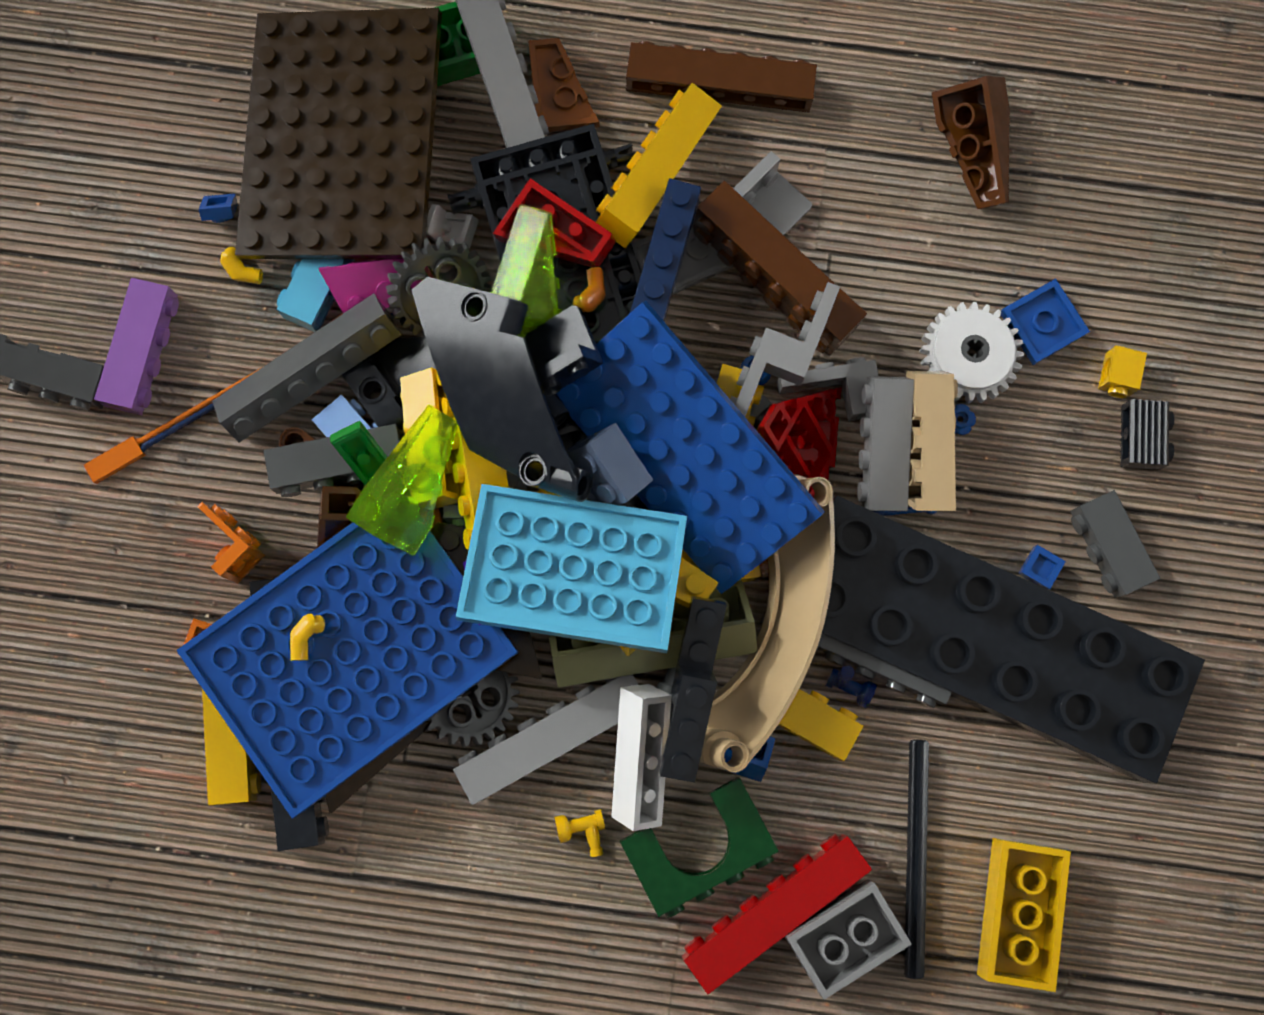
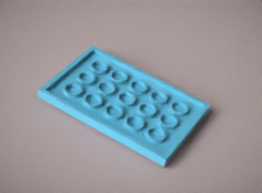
[456,484,687,653]

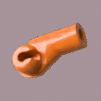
[573,267,606,313]

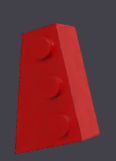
[492,178,616,268]

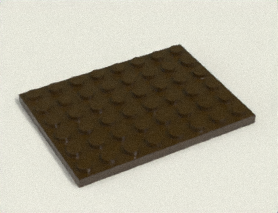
[235,8,442,259]

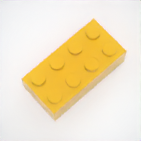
[977,838,1071,992]

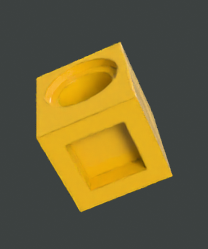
[1098,345,1147,399]

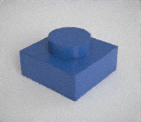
[199,194,238,223]
[1018,545,1066,590]

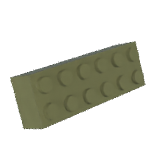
[549,580,757,688]

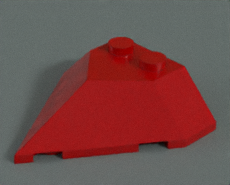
[757,387,842,498]

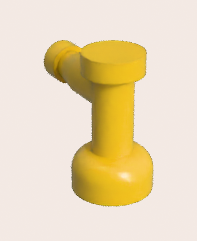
[554,809,605,857]

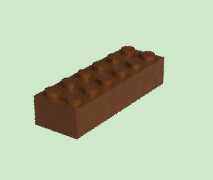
[693,180,867,357]

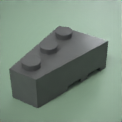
[0,334,104,411]

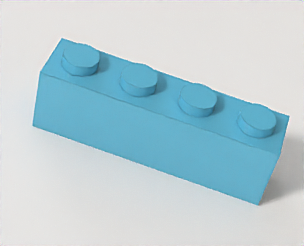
[277,259,355,332]

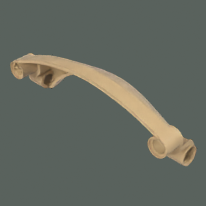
[700,474,835,773]

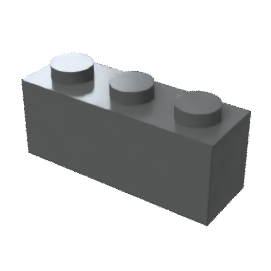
[1070,490,1161,598]

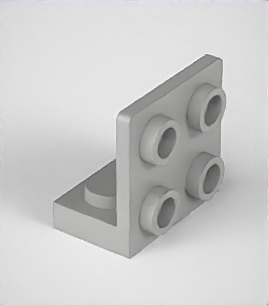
[733,151,812,235]

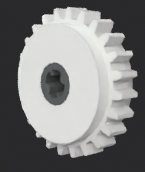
[919,302,1024,404]

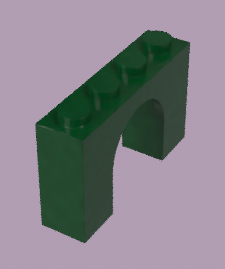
[620,777,779,918]

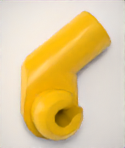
[220,247,263,284]
[290,613,325,661]

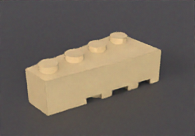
[906,371,958,511]

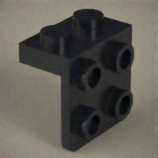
[525,305,604,396]

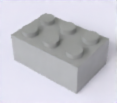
[785,879,912,1000]

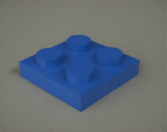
[1001,278,1090,366]

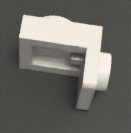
[426,204,479,249]

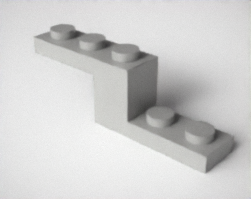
[730,282,840,416]
[777,357,878,422]

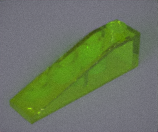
[491,204,562,338]
[346,404,458,556]

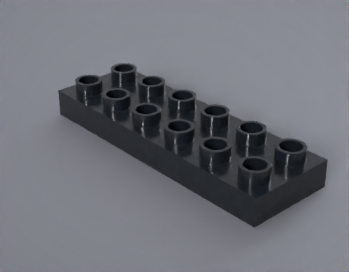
[822,495,1205,784]

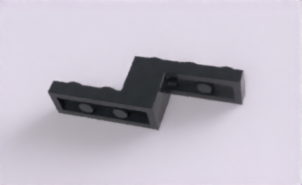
[660,596,727,783]

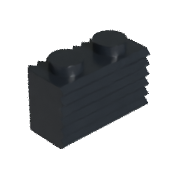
[1120,399,1175,470]

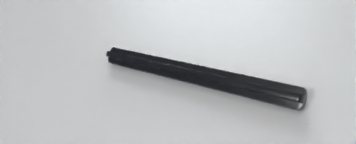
[904,739,929,979]

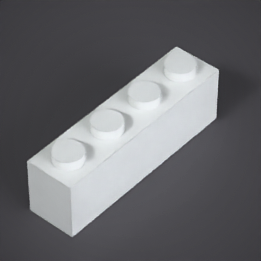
[611,684,672,831]

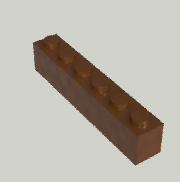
[626,41,817,113]

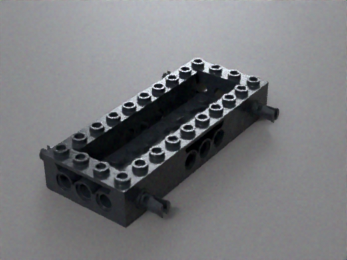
[447,124,641,450]

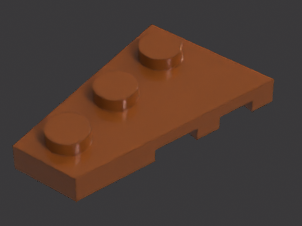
[528,38,600,132]

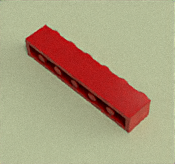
[682,833,872,995]

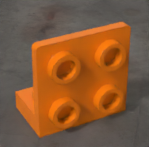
[197,502,265,584]

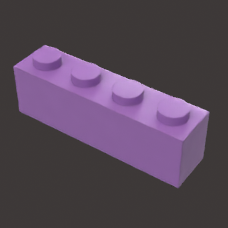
[94,277,179,416]

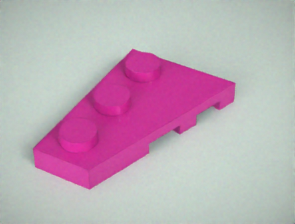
[319,259,434,313]

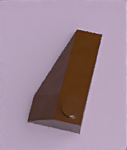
[932,76,1010,209]

